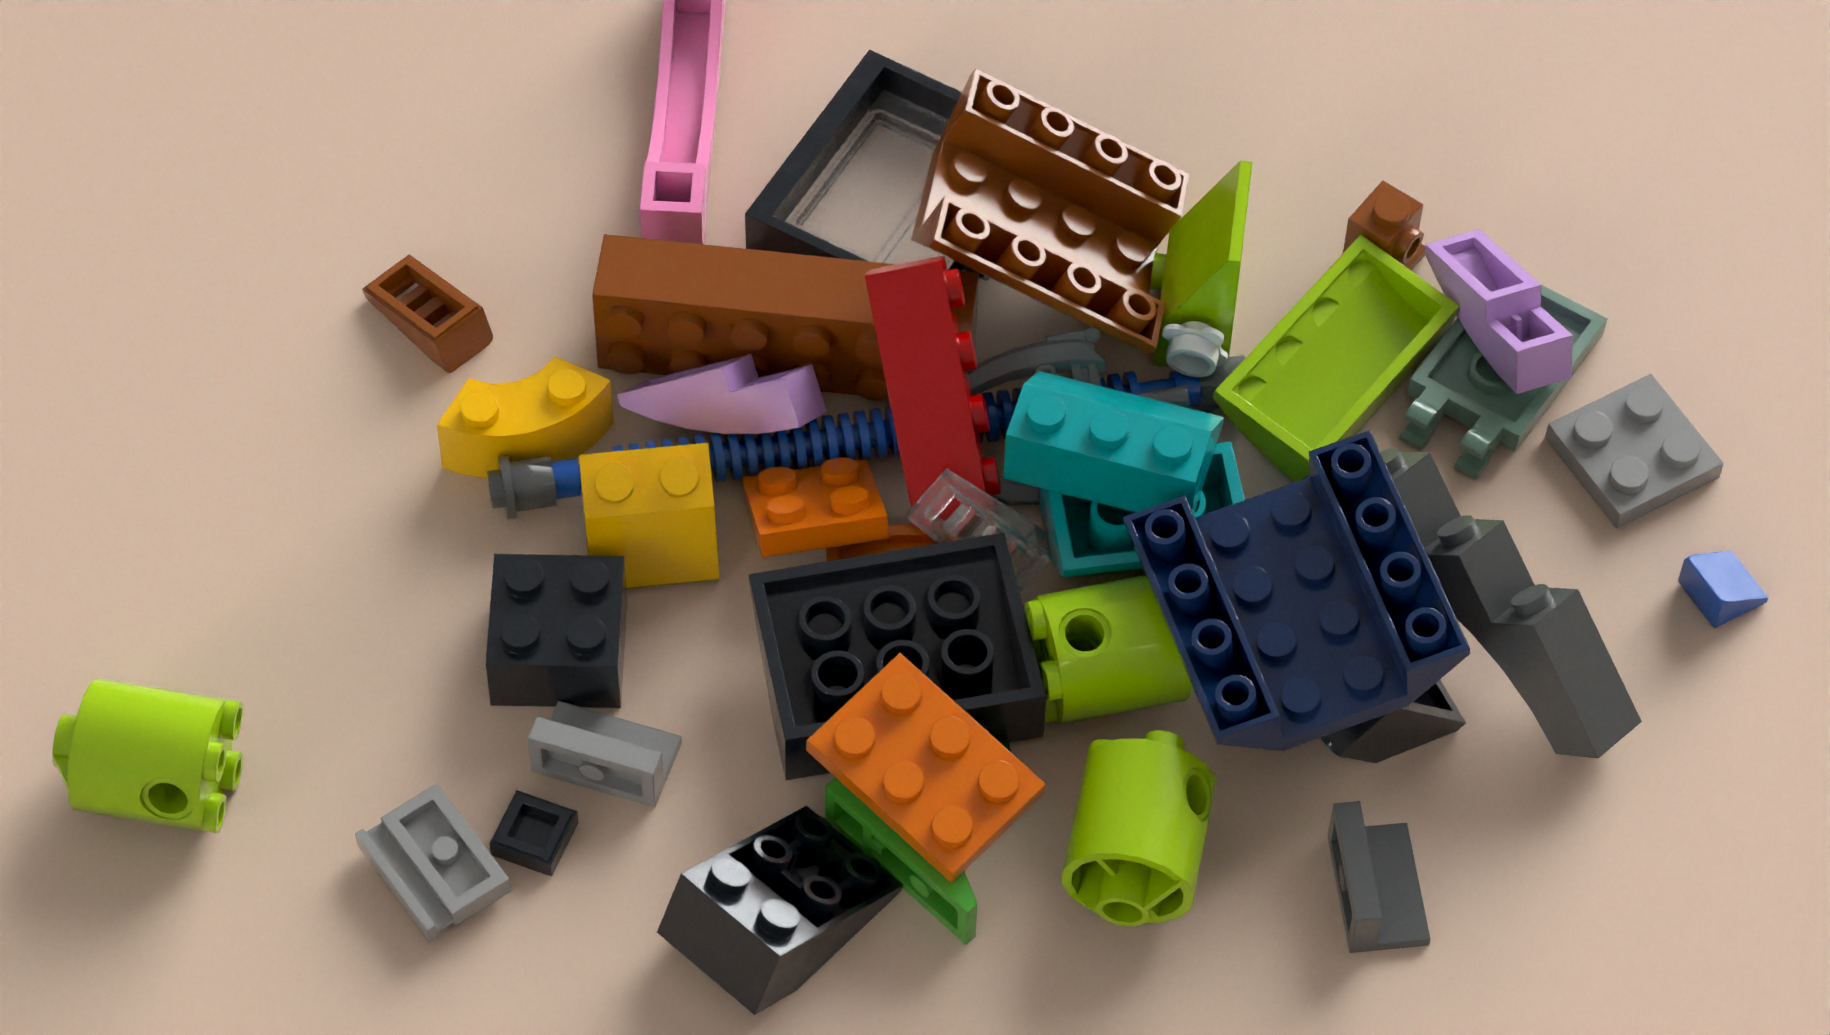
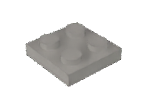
[1545,374,1724,529]

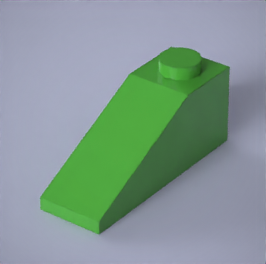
[825,777,977,945]

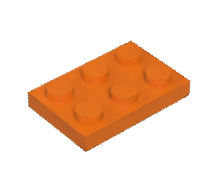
[806,653,1046,884]

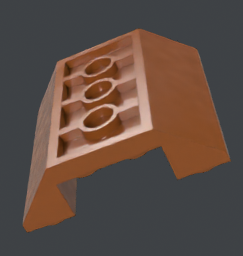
[911,68,1190,355]

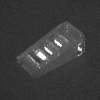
[907,468,1051,592]

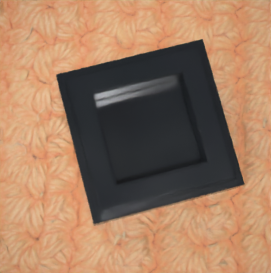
[489,790,579,877]

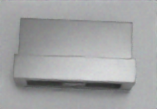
[528,701,682,807]

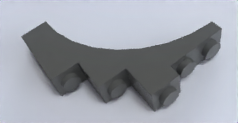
[1302,448,1642,758]

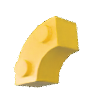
[437,356,613,479]

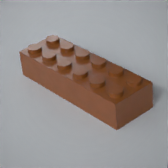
[592,234,979,400]

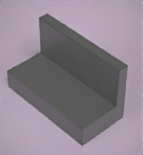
[1327,801,1430,953]

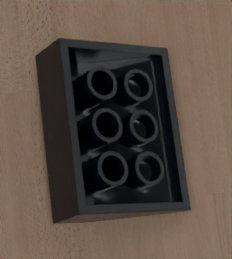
[748,532,1046,781]

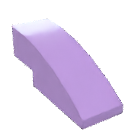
[1425,229,1573,394]
[616,354,827,434]

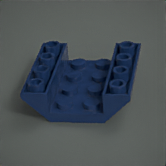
[1123,430,1470,751]

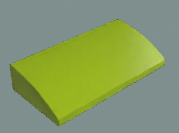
[1213,235,1460,482]

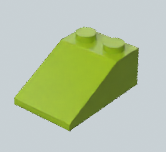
[1150,160,1253,367]

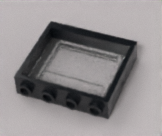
[745,49,990,281]

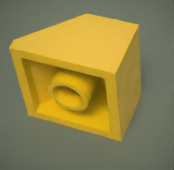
[579,443,719,589]

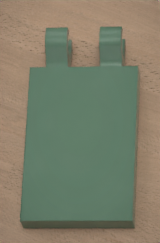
[1399,284,1608,479]

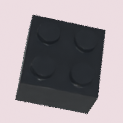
[486,554,627,708]

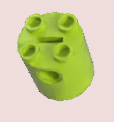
[1025,575,1192,725]
[52,679,243,833]
[1061,730,1217,926]

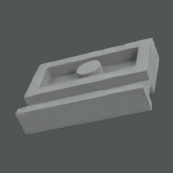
[355,783,512,943]

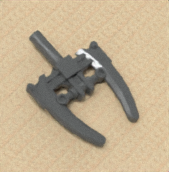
[967,327,1190,505]

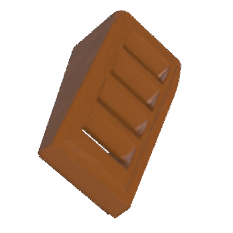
[362,254,493,373]

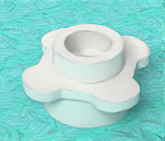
[1162,321,1228,377]

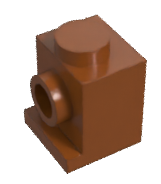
[1343,180,1425,271]

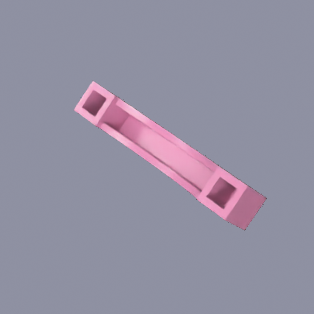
[640,0,726,244]

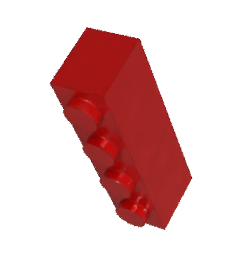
[864,255,1002,527]

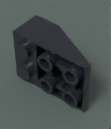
[657,805,903,1015]

